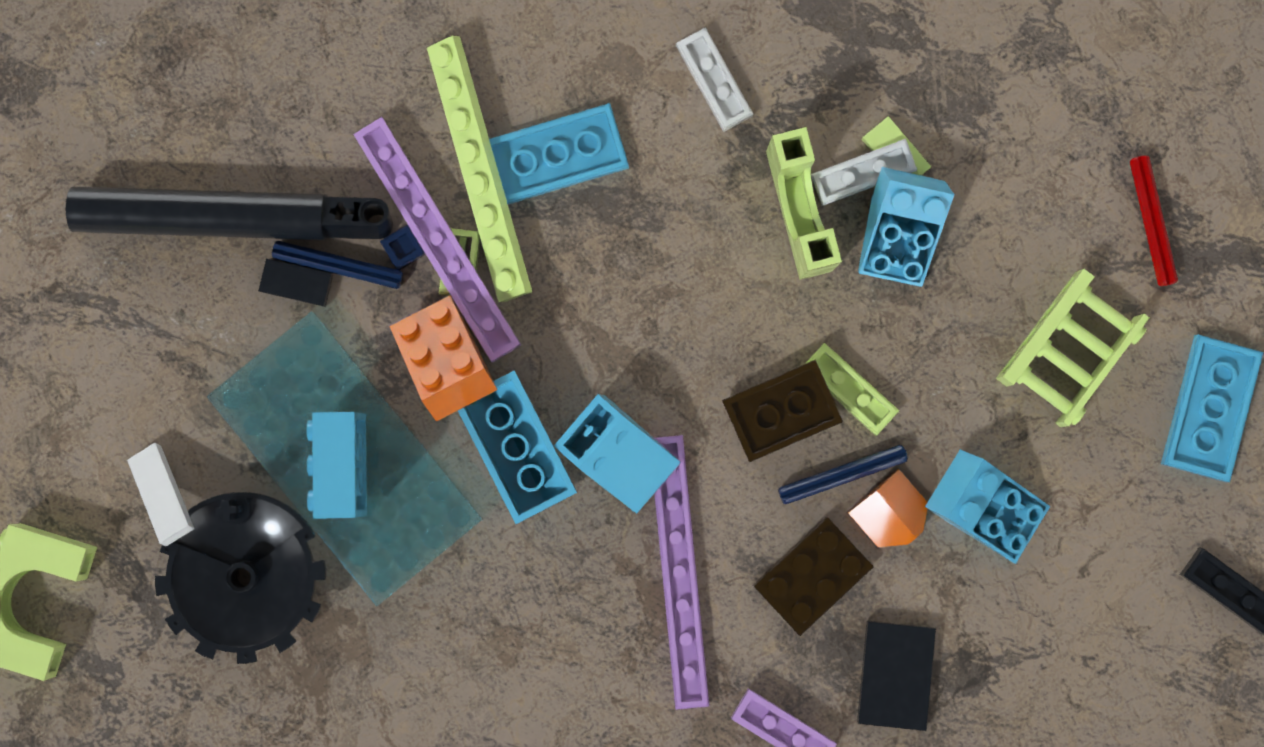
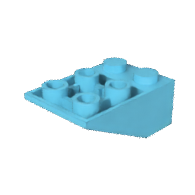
[858,167,955,287]
[554,394,681,514]
[925,449,1050,564]

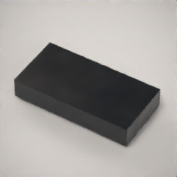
[258,259,333,307]

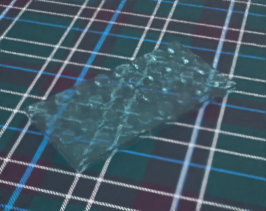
[206,311,483,607]

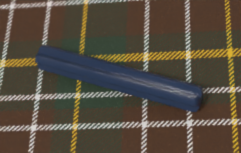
[272,241,403,289]
[778,445,908,504]

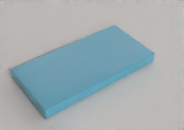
[489,103,629,204]
[1161,334,1264,482]

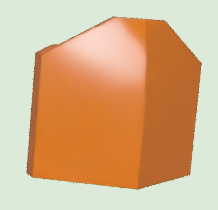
[847,469,928,547]

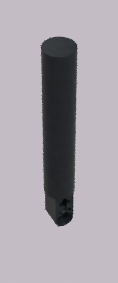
[65,186,393,240]

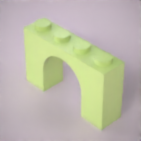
[766,127,842,280]
[0,523,97,681]

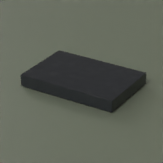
[857,621,936,731]

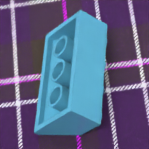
[458,370,577,524]

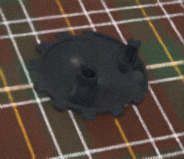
[155,492,326,664]

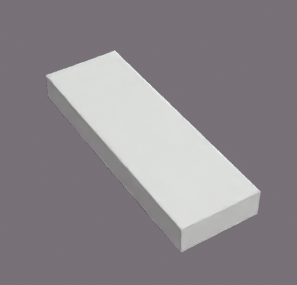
[676,27,753,132]
[811,139,917,206]
[127,443,195,546]

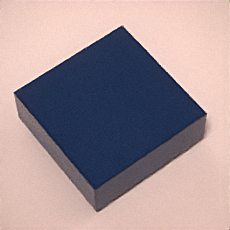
[380,224,426,270]

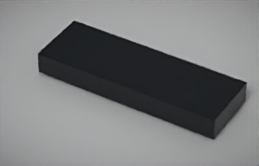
[1179,547,1264,635]

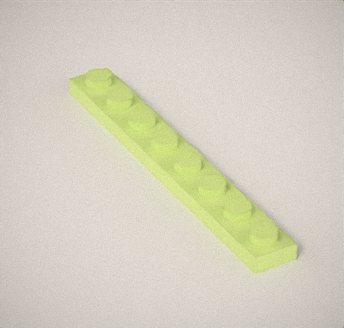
[427,35,532,302]

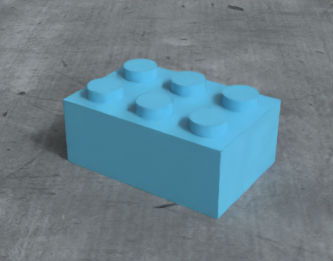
[307,412,367,519]

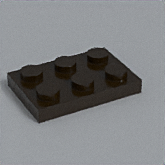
[722,359,843,462]
[753,517,874,636]

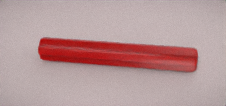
[1130,155,1178,286]

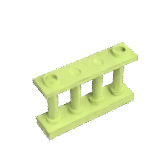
[996,269,1150,427]

